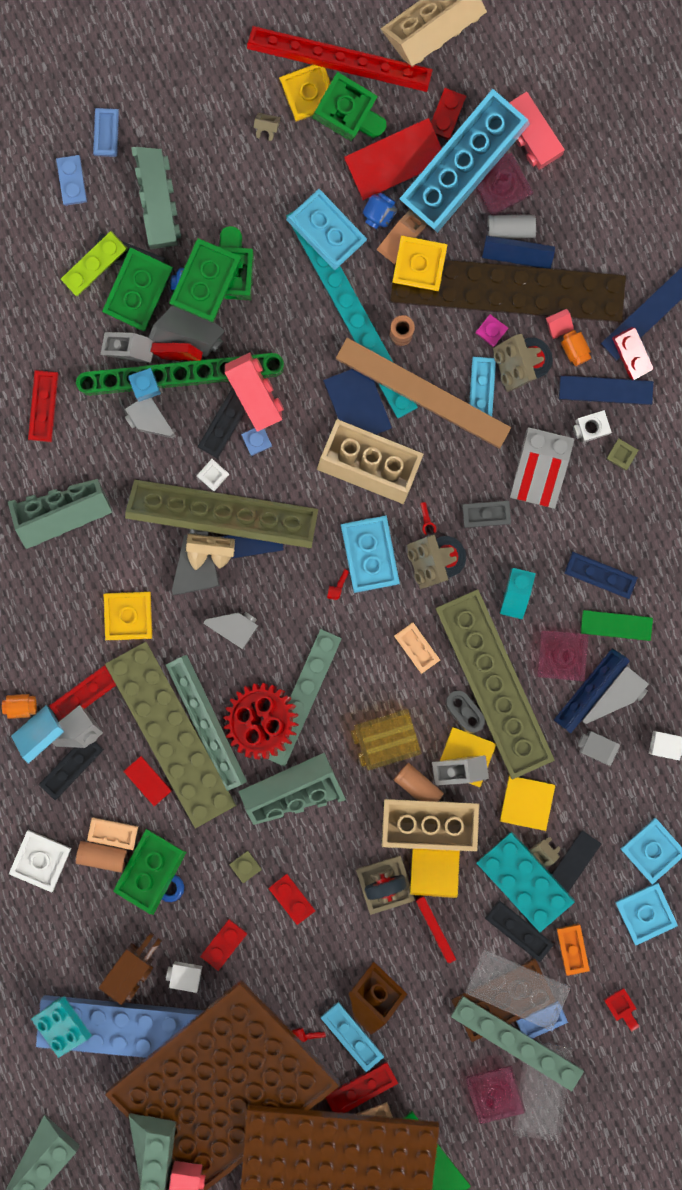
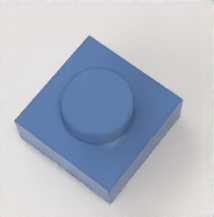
[241,428,272,456]

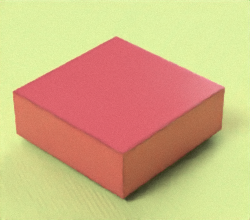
[546,309,574,339]

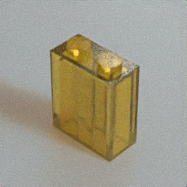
[351,709,422,771]

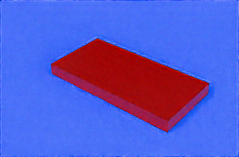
[344,118,442,200]

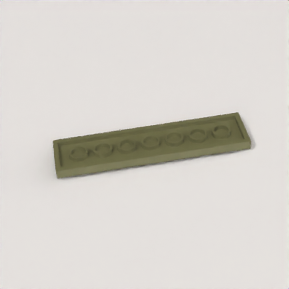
[125,480,318,548]
[435,589,555,779]
[105,642,236,829]

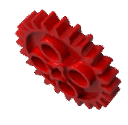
[223,683,299,760]

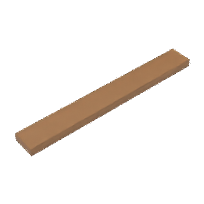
[336,338,511,449]

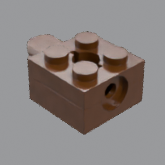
[99,932,162,1005]

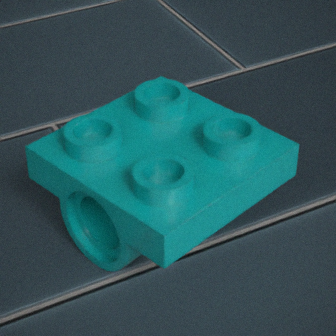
[31,997,92,1058]

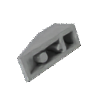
[582,666,649,724]

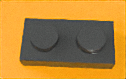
[462,501,511,528]

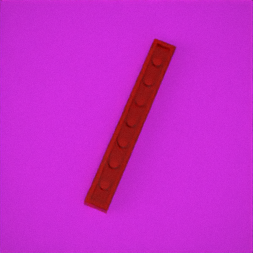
[247,26,433,92]

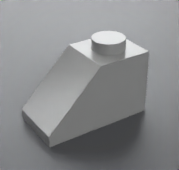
[100,332,155,363]
[125,398,176,438]
[203,612,258,649]
[52,705,103,748]
[578,731,620,766]
[432,755,489,785]

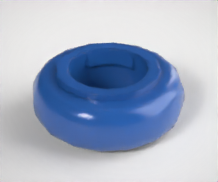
[162,874,184,902]

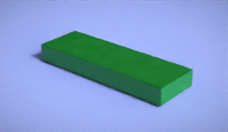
[580,610,653,641]

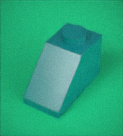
[500,568,536,619]

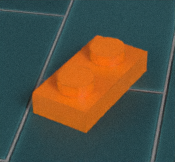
[556,924,590,976]

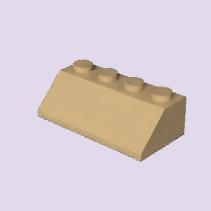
[381,0,487,66]
[317,419,424,504]
[382,799,479,851]

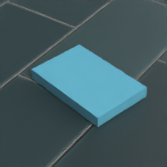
[286,189,367,270]
[341,515,400,593]

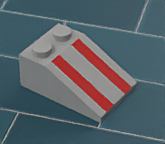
[510,428,574,509]

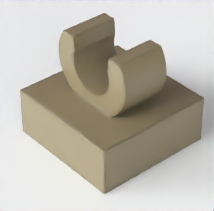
[254,113,281,141]
[529,837,560,868]

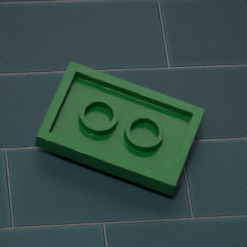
[169,238,242,323]
[102,247,174,332]
[113,829,187,915]

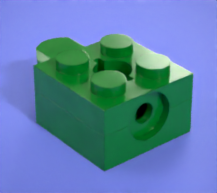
[311,72,386,141]
[219,226,254,300]

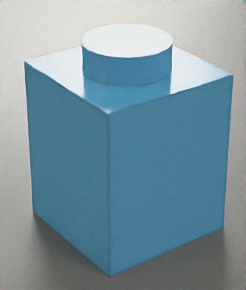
[128,368,161,402]

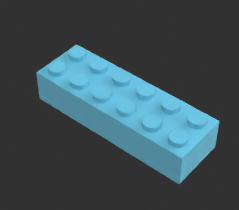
[400,89,530,233]

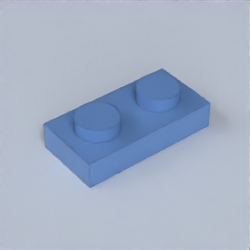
[56,155,87,206]

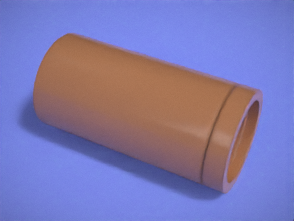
[390,315,415,346]
[393,762,444,802]
[76,841,127,873]

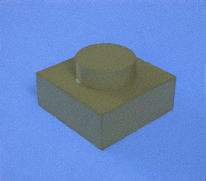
[606,438,639,471]
[229,850,262,883]

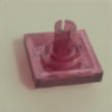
[476,152,533,215]
[537,631,589,681]
[466,1065,526,1124]

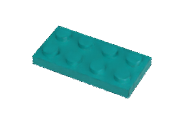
[477,831,575,932]

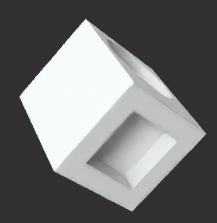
[573,410,612,443]
[649,731,682,760]
[166,961,202,993]

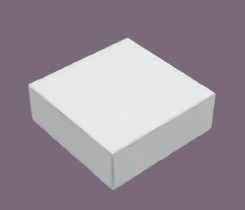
[197,459,230,492]

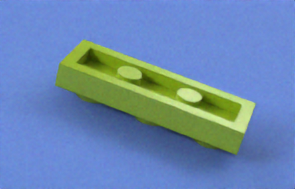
[61,231,128,296]

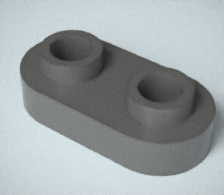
[446,691,485,733]

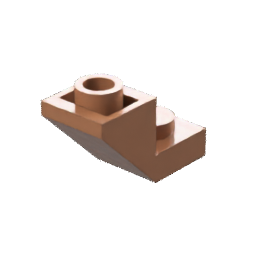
[377,210,428,264]

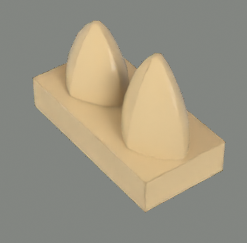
[186,534,235,570]

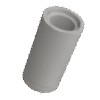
[488,214,536,239]

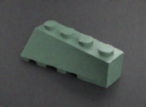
[131,147,181,250]
[8,479,112,549]
[239,753,346,825]
[129,1113,176,1190]
[6,1115,80,1190]

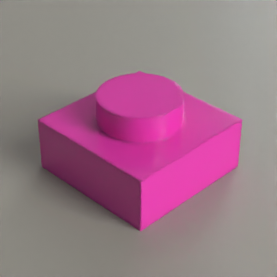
[476,314,508,347]

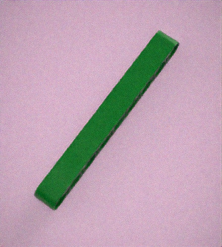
[76,353,284,396]

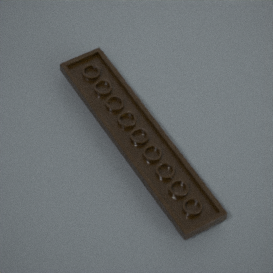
[390,260,626,323]

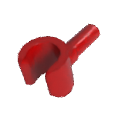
[420,502,436,535]
[327,569,349,600]
[292,1027,326,1042]

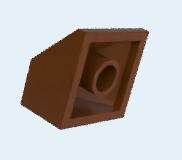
[349,962,407,1035]

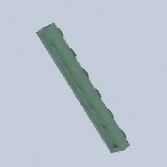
[268,629,342,767]
[166,655,247,791]
[451,996,584,1091]

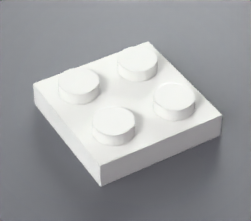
[9,830,72,892]

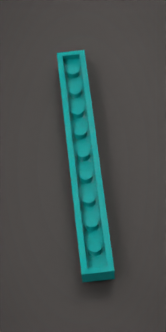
[286,211,418,419]

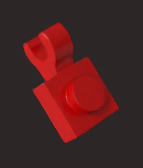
[603,988,639,1032]

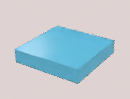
[11,705,64,763]
[620,818,682,885]
[615,883,678,946]

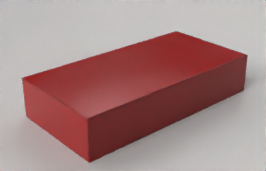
[150,343,203,361]
[123,756,172,806]

